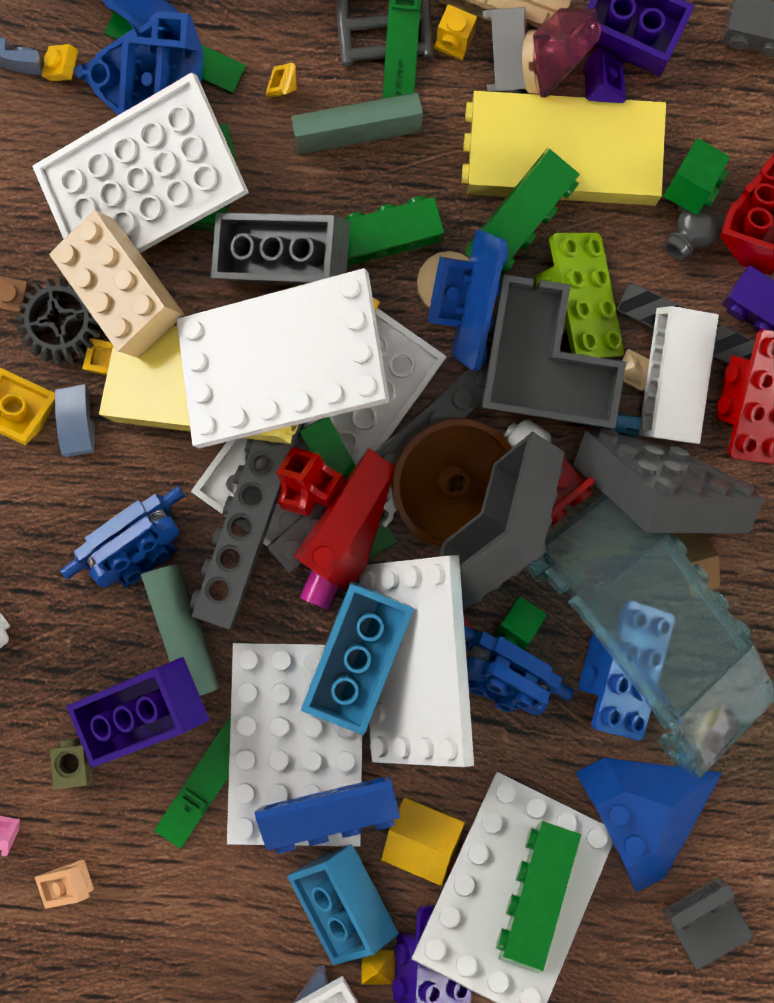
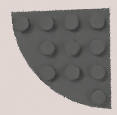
[573,428,765,533]

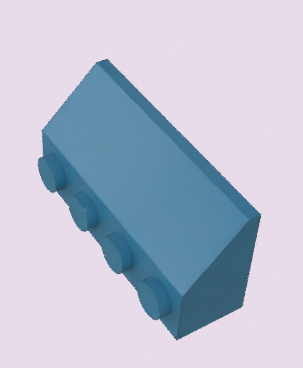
[300,581,414,735]

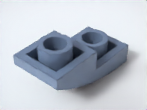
[0,36,44,75]
[55,384,95,457]

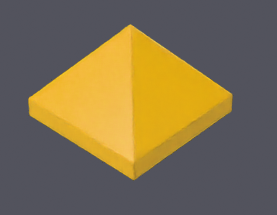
[265,63,297,98]
[362,949,395,985]

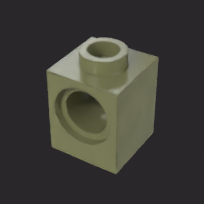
[50,738,94,790]

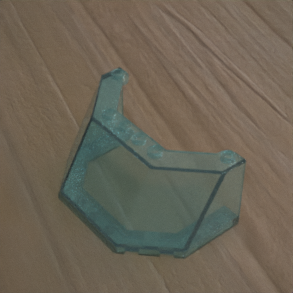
[525,493,774,778]

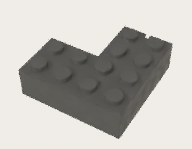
[481,274,626,429]
[439,431,565,611]

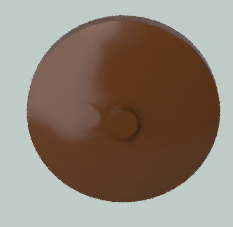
[391,417,512,547]

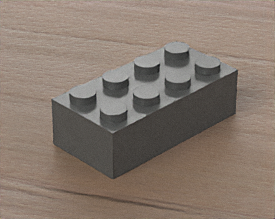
[211,213,351,286]

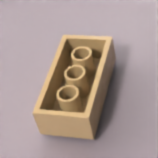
[49,210,185,358]

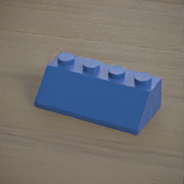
[254,775,400,854]

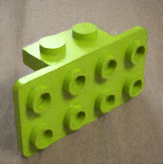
[534,233,624,359]

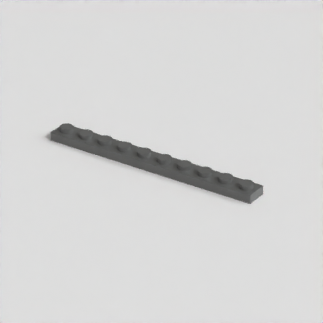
[266,350,490,572]

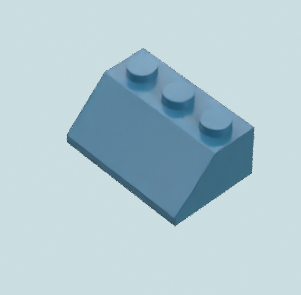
[287,844,399,965]

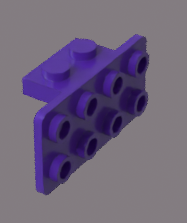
[392,905,471,1003]

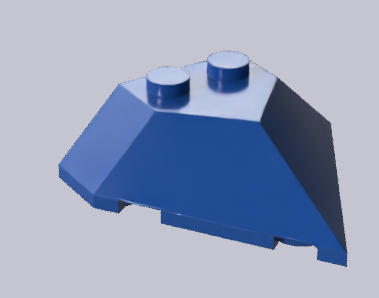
[73,11,204,115]
[575,757,722,892]

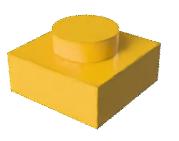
[41,44,79,81]
[82,338,113,376]

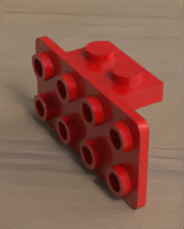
[715,329,774,464]

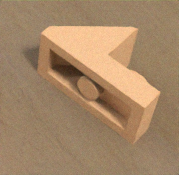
[35,860,94,909]

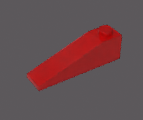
[720,154,774,276]
[293,448,394,593]

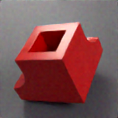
[276,447,345,516]

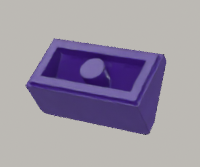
[584,47,626,103]

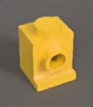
[434,4,477,61]

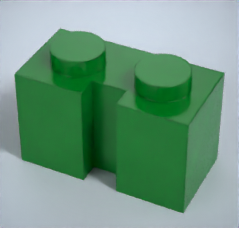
[663,138,731,215]

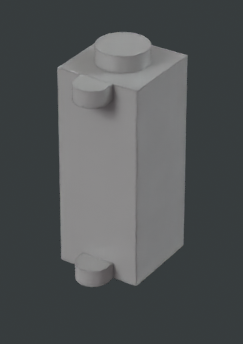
[483,7,527,94]

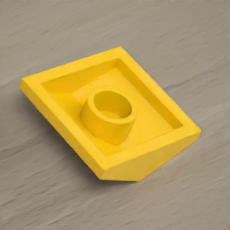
[0,368,55,445]
[381,797,466,886]

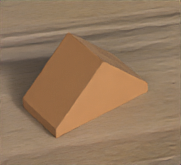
[670,533,720,597]

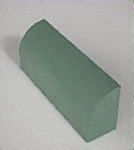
[291,92,423,155]
[141,564,222,696]

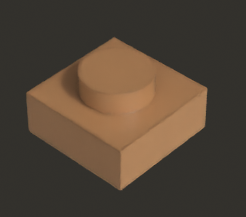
[0,276,30,314]

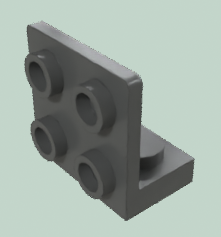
[662,877,753,969]

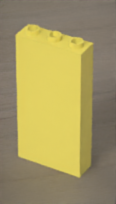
[461,91,666,206]
[99,326,298,444]

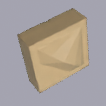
[621,349,649,393]

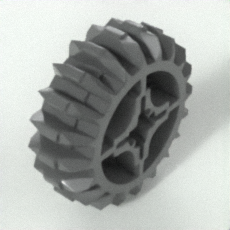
[15,277,102,365]

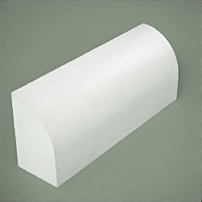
[638,306,719,444]

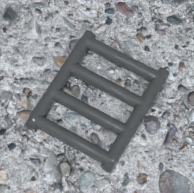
[335,0,434,67]

